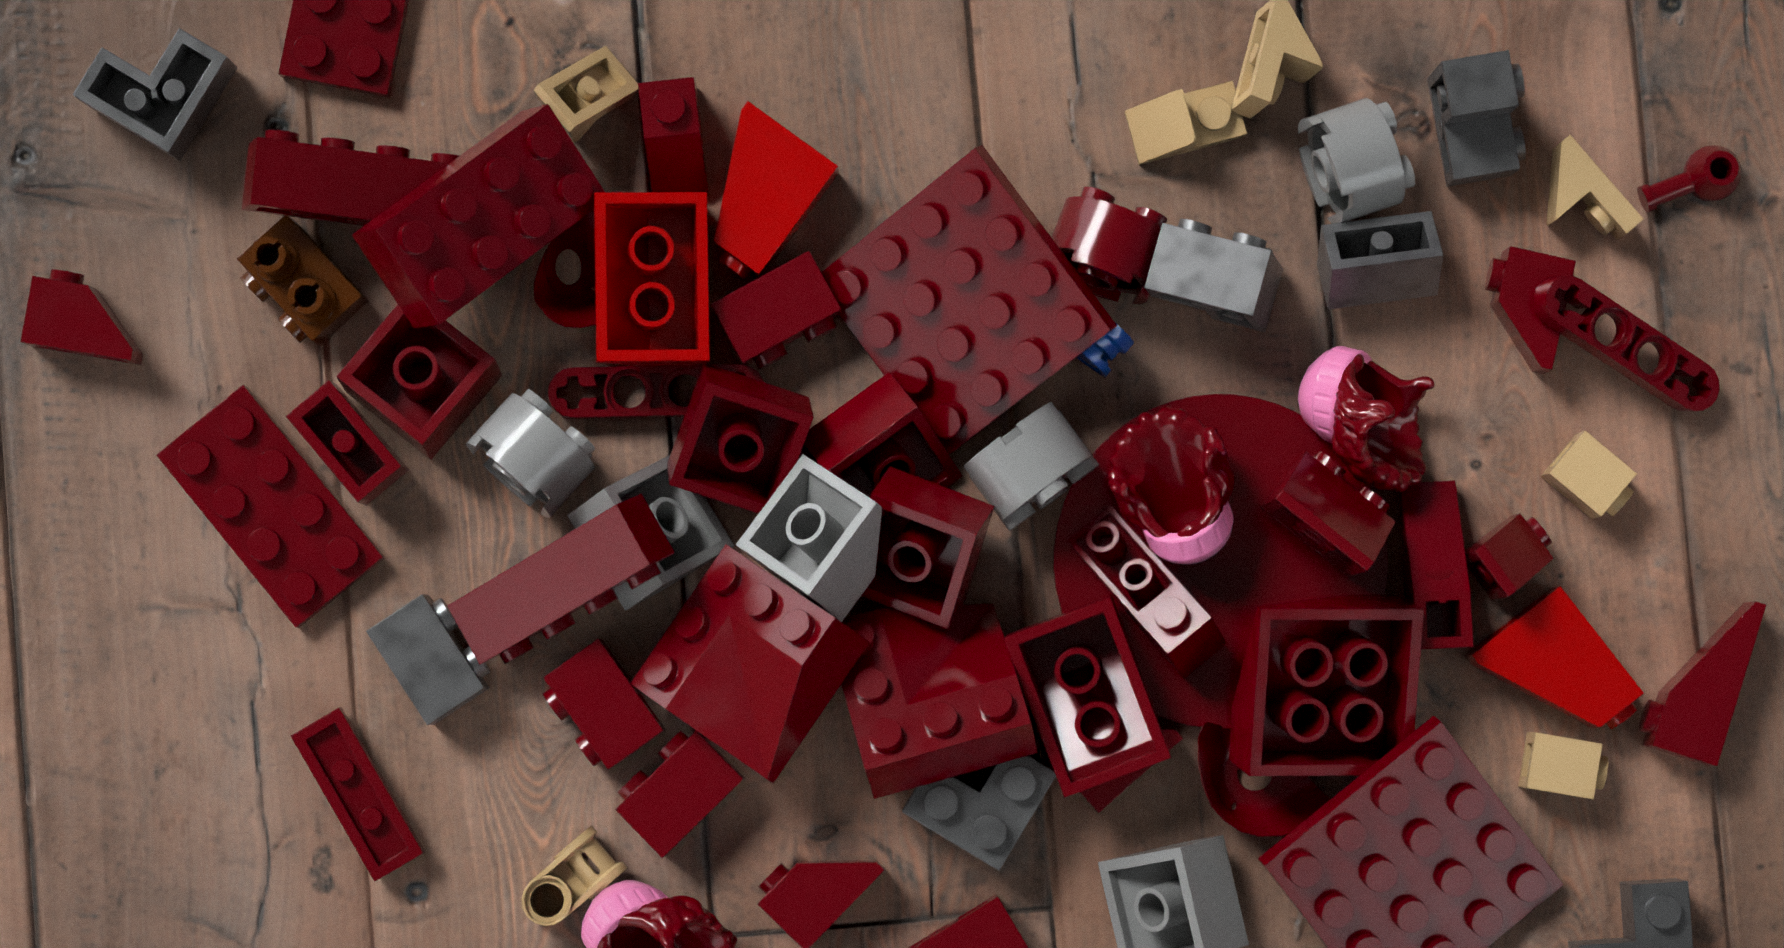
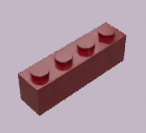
[242,130,459,226]
[447,493,675,664]

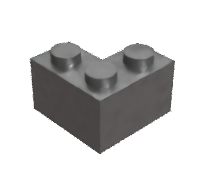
[72,28,238,161]
[1427,50,1526,187]
[1144,219,1283,332]
[902,756,1056,871]
[1568,878,1693,948]

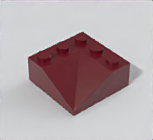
[630,544,870,783]
[1229,595,1424,776]
[841,604,1038,799]

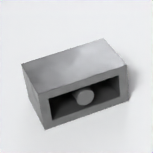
[1317,211,1443,309]
[366,594,490,725]

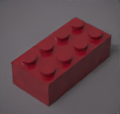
[352,104,605,328]

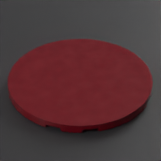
[1053,394,1388,729]

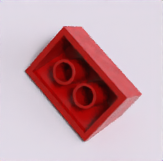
[594,192,710,366]

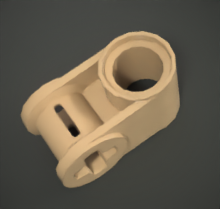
[521,825,628,926]

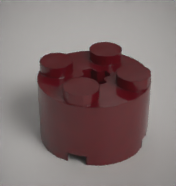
[1051,187,1167,305]

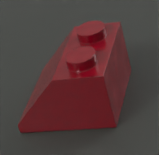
[804,372,963,498]

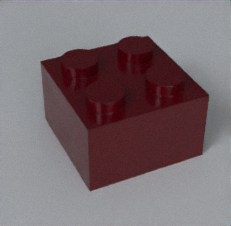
[336,304,502,460]
[667,363,814,513]
[861,467,995,629]

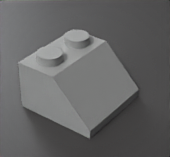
[736,454,882,622]
[567,455,735,611]
[1098,835,1249,948]

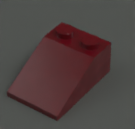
[1260,451,1396,576]
[1004,595,1171,798]

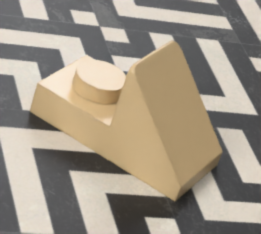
[1231,0,1323,119]
[534,46,639,143]
[1125,81,1247,165]
[1547,135,1643,240]

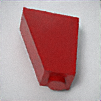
[714,101,839,280]
[1464,586,1644,730]

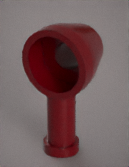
[1637,145,1742,213]

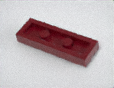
[291,707,425,882]

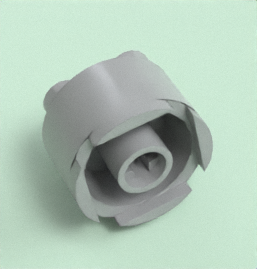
[1298,98,1415,224]
[466,389,595,518]
[964,402,1100,531]

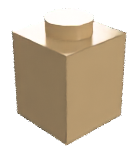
[1541,431,1637,519]
[1518,732,1608,800]

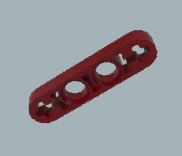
[1533,275,1720,411]
[548,364,764,419]

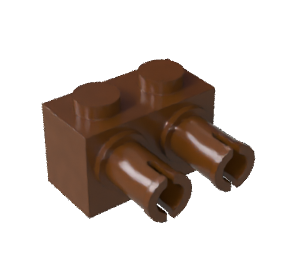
[237,216,369,346]

